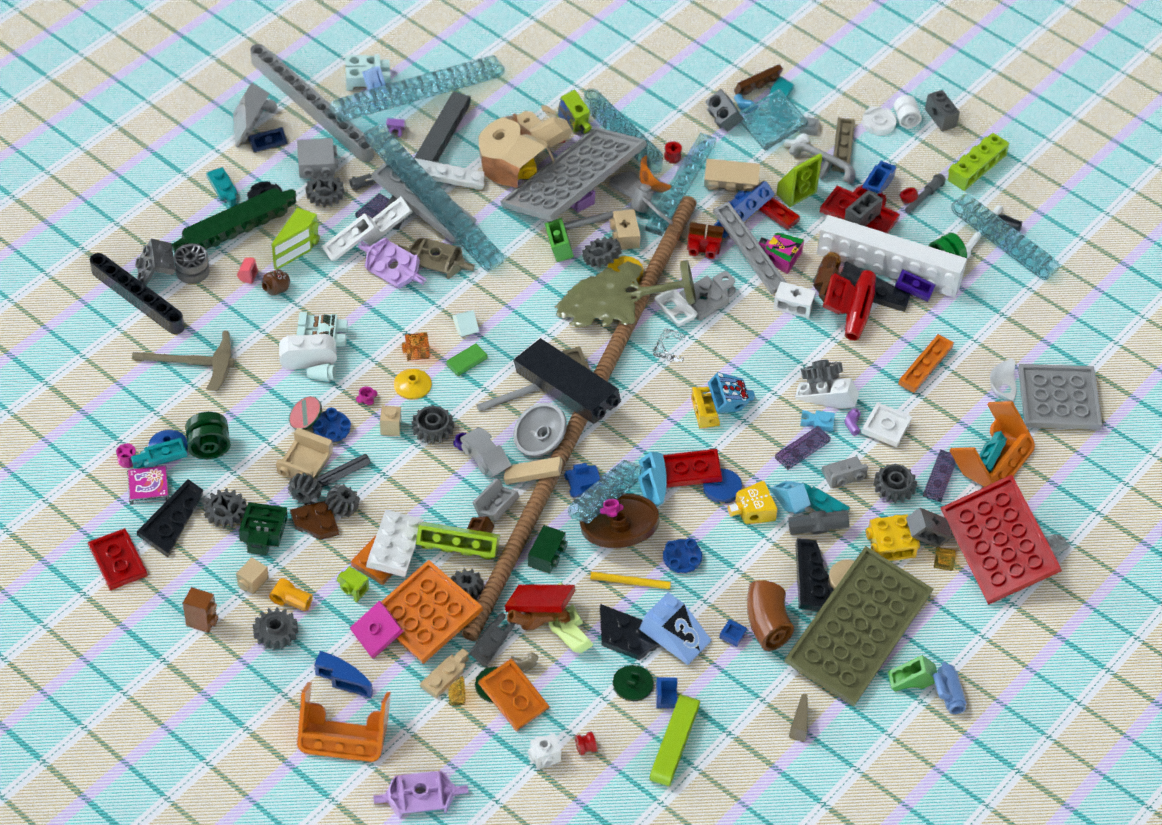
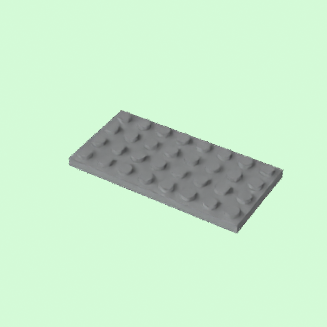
[500,127,647,222]

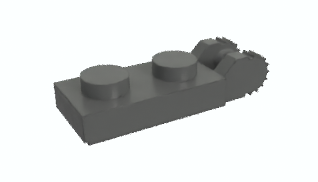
[469,612,515,667]

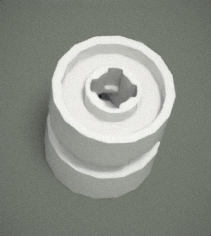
[894,95,922,128]

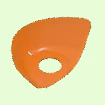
[640,155,671,193]

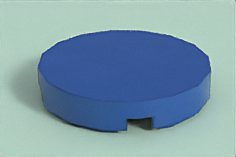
[703,468,742,503]

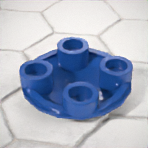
[312,407,351,443]
[663,538,702,573]

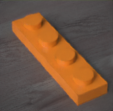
[898,334,954,393]

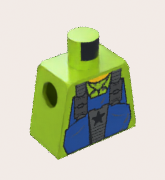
[557,89,592,133]

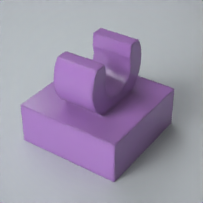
[386,118,406,137]

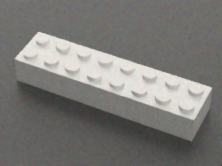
[817,215,967,298]

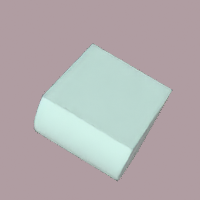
[452,310,479,337]

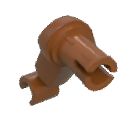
[507,609,570,630]

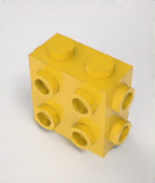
[866,514,920,561]

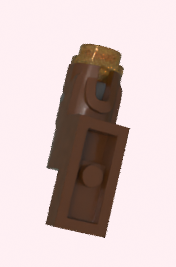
[812,252,842,302]

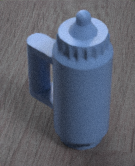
[933,662,967,714]

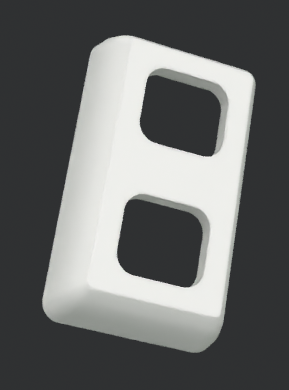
[655,290,697,327]

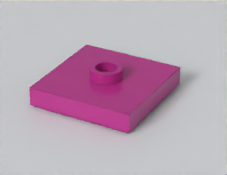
[350,601,404,658]

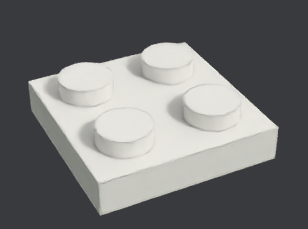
[862,402,912,448]

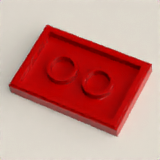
[663,449,722,488]
[88,528,148,590]
[504,584,576,613]

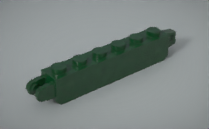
[172,188,297,253]

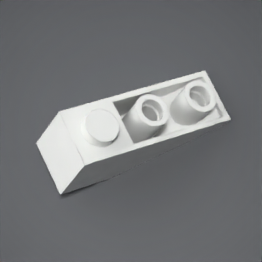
[795,378,859,409]

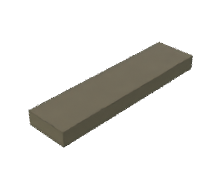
[831,117,855,173]

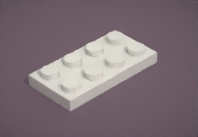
[366,510,424,577]

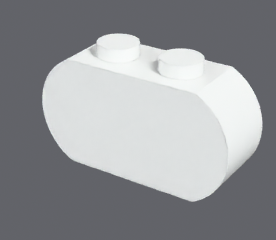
[279,334,337,370]

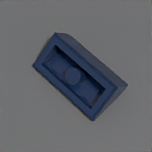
[248,127,288,153]

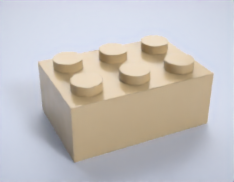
[704,159,760,192]

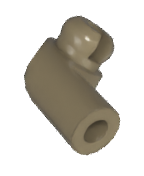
[510,653,539,671]

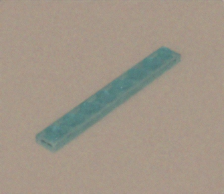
[645,132,716,236]

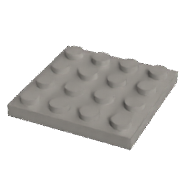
[1018,364,1102,430]

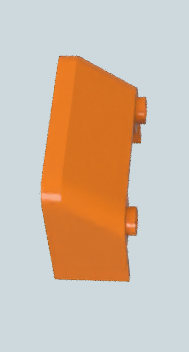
[949,401,1035,487]
[297,682,391,762]

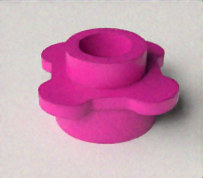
[356,386,377,405]
[600,499,624,517]

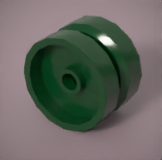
[185,411,231,460]

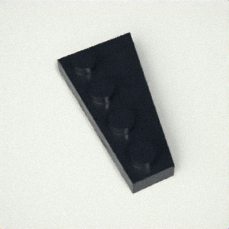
[841,261,911,312]
[137,479,203,557]
[795,538,834,611]

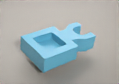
[800,410,835,432]

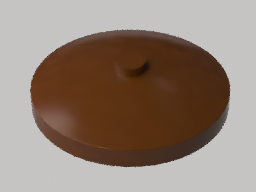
[580,493,659,548]

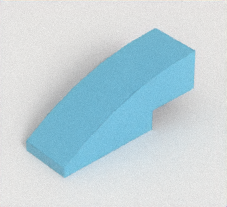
[638,451,667,507]

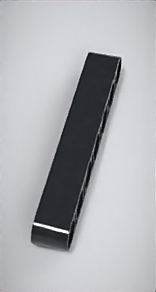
[89,253,184,335]

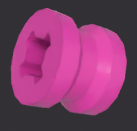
[116,443,136,468]

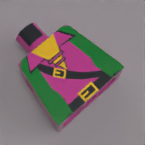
[759,232,804,274]

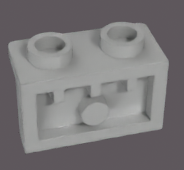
[821,456,868,488]

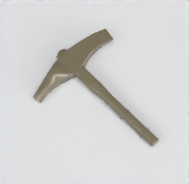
[132,330,235,391]

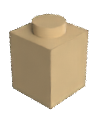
[380,406,402,436]
[236,557,269,594]

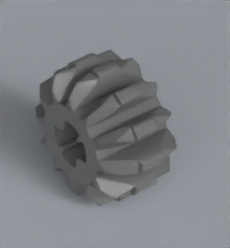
[288,473,322,505]
[325,484,360,518]
[450,568,484,600]

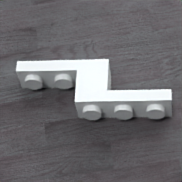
[322,197,413,262]

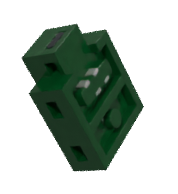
[239,502,288,555]

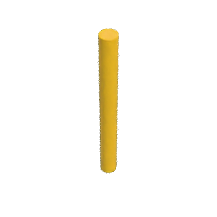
[590,571,671,590]

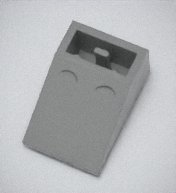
[233,82,270,148]

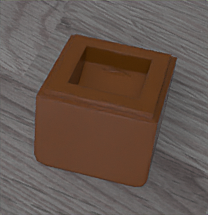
[467,516,494,533]

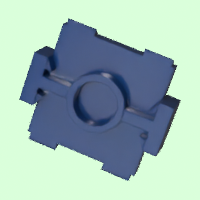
[564,463,605,501]

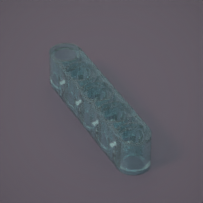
[568,460,644,523]

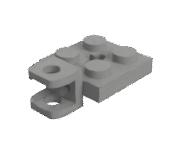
[679,271,736,321]

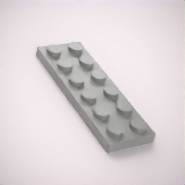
[371,154,477,243]

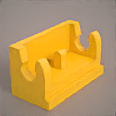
[691,387,720,429]

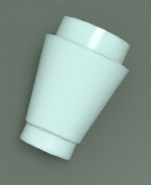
[307,363,336,382]

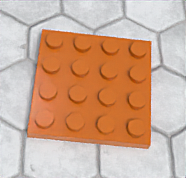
[381,560,483,664]

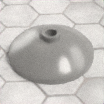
[513,403,567,457]

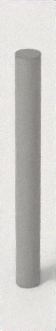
[564,207,632,230]
[477,384,540,412]

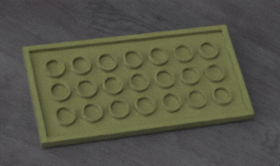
[784,546,934,707]

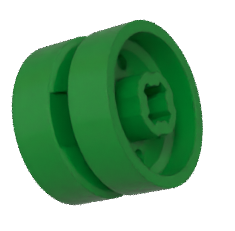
[929,232,967,258]

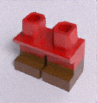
[687,222,724,259]

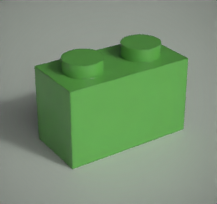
[545,217,574,262]

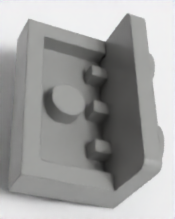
[473,478,520,522]

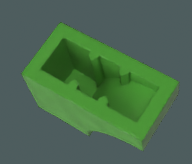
[888,655,937,692]

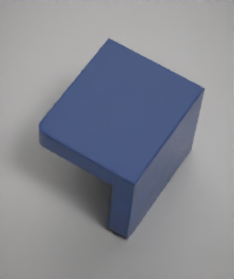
[655,677,678,708]

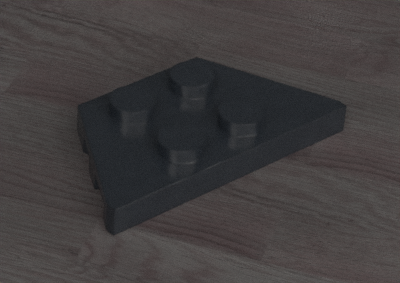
[599,604,659,660]

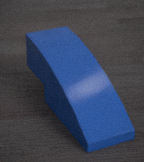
[862,161,897,194]
[314,651,373,698]

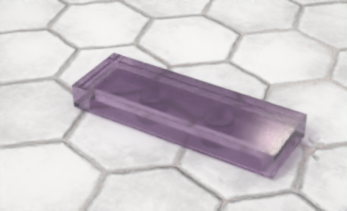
[775,426,831,470]
[923,449,956,502]

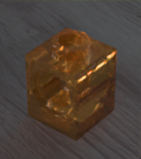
[402,332,430,361]

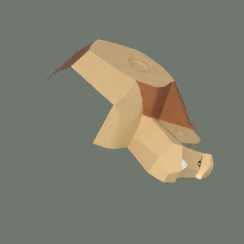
[478,105,573,188]

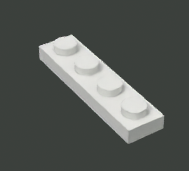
[413,158,484,190]

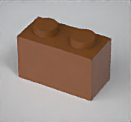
[183,587,219,633]

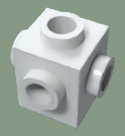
[528,733,561,769]

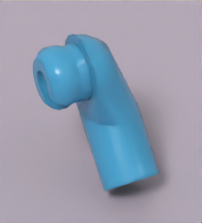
[734,94,757,112]

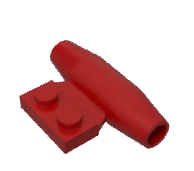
[823,270,876,341]

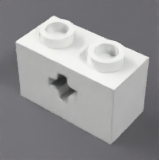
[773,282,816,319]

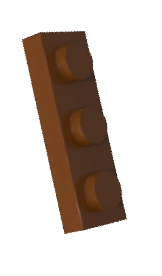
[734,64,783,95]

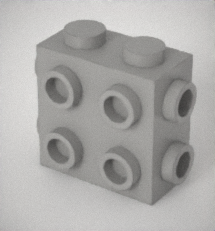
[297,138,338,178]

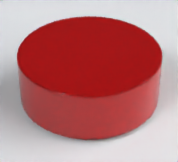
[900,188,919,203]

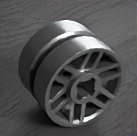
[174,244,210,284]

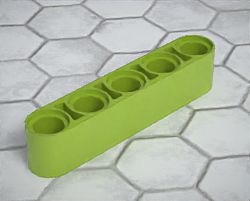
[649,694,700,787]

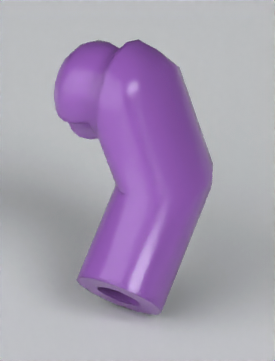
[844,408,861,436]

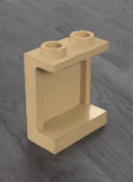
[276,428,333,479]

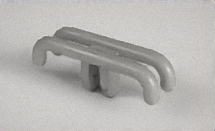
[789,142,856,184]

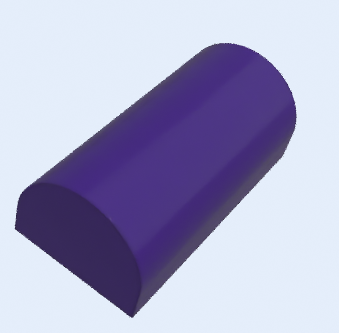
[894,269,936,302]

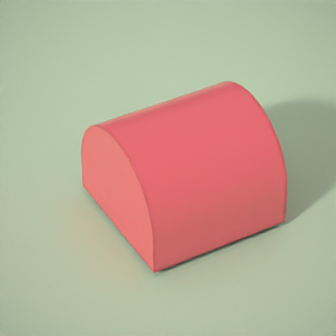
[237,257,258,284]

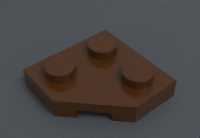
[290,500,339,540]

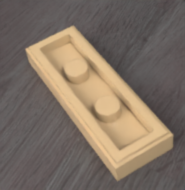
[503,457,563,484]

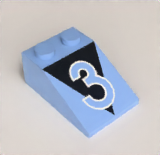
[639,592,711,665]

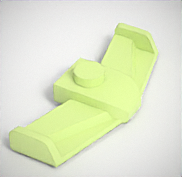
[548,582,594,653]

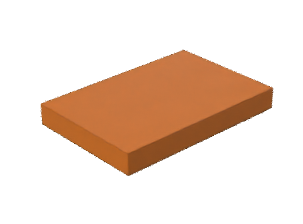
[478,658,550,732]

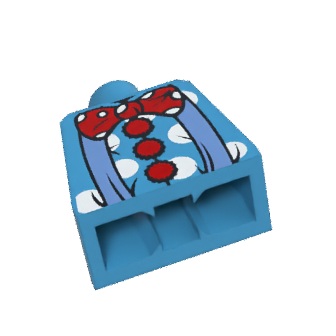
[708,372,755,413]

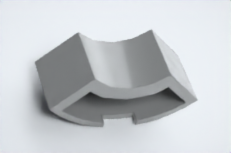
[460,427,511,477]

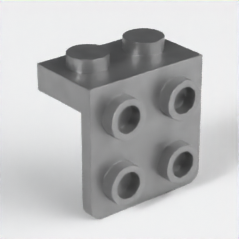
[135,238,175,286]

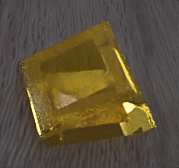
[934,547,956,571]
[448,676,466,706]

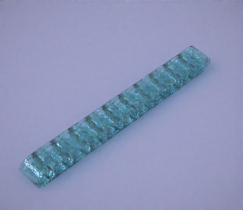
[329,55,505,122]
[364,124,504,272]

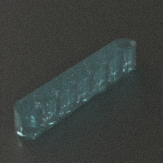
[584,89,663,174]
[951,194,1059,280]

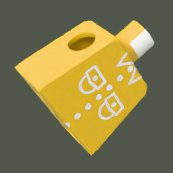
[727,481,778,524]

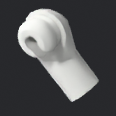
[784,133,809,148]

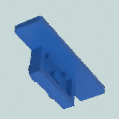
[714,181,775,238]

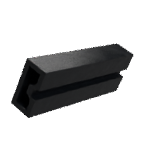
[513,338,621,424]

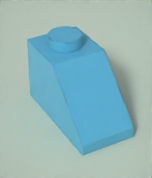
[770,480,811,514]

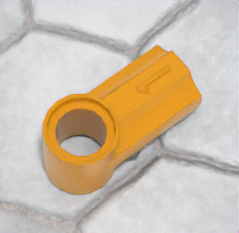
[269,578,313,611]

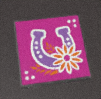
[127,465,169,505]

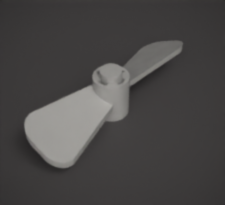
[609,171,673,225]

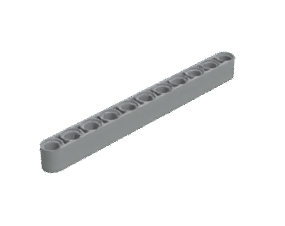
[250,44,374,162]

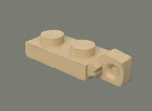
[420,648,469,699]

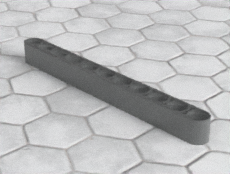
[384,91,471,230]

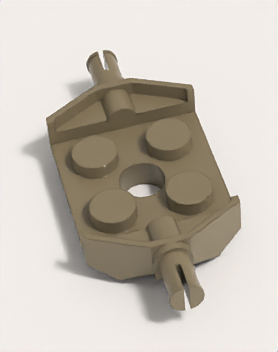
[398,238,475,279]

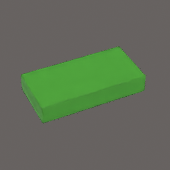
[446,343,488,376]

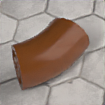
[747,580,794,651]

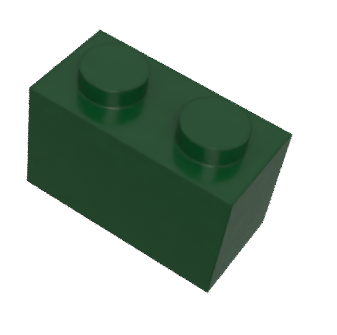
[528,525,568,574]

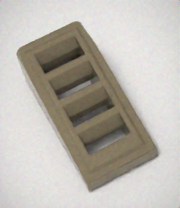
[789,693,808,742]

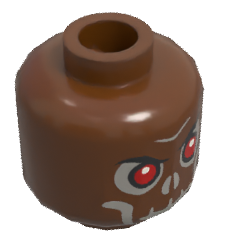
[262,269,290,296]

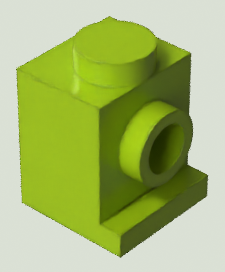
[337,566,369,603]

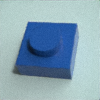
[719,619,747,647]

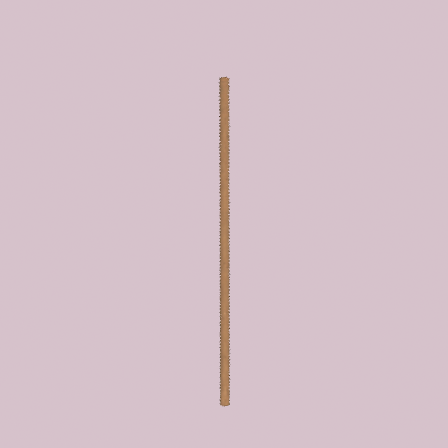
[461,196,697,641]

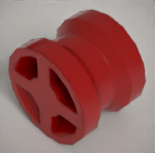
[664,141,682,164]
[575,731,597,756]

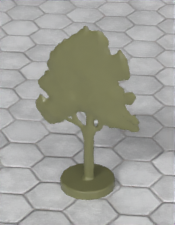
[555,260,696,327]

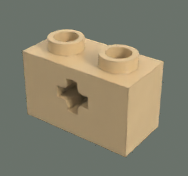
[610,209,640,250]

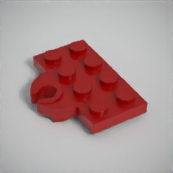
[819,185,900,234]

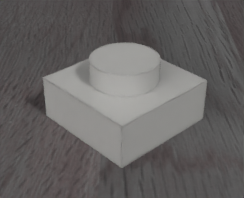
[799,116,820,136]

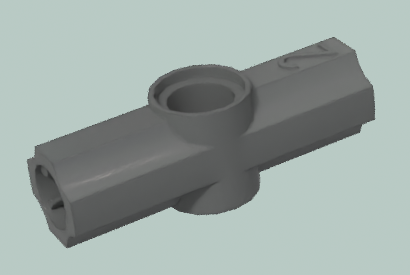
[788,510,850,535]

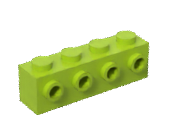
[947,133,1009,191]
[416,521,500,559]

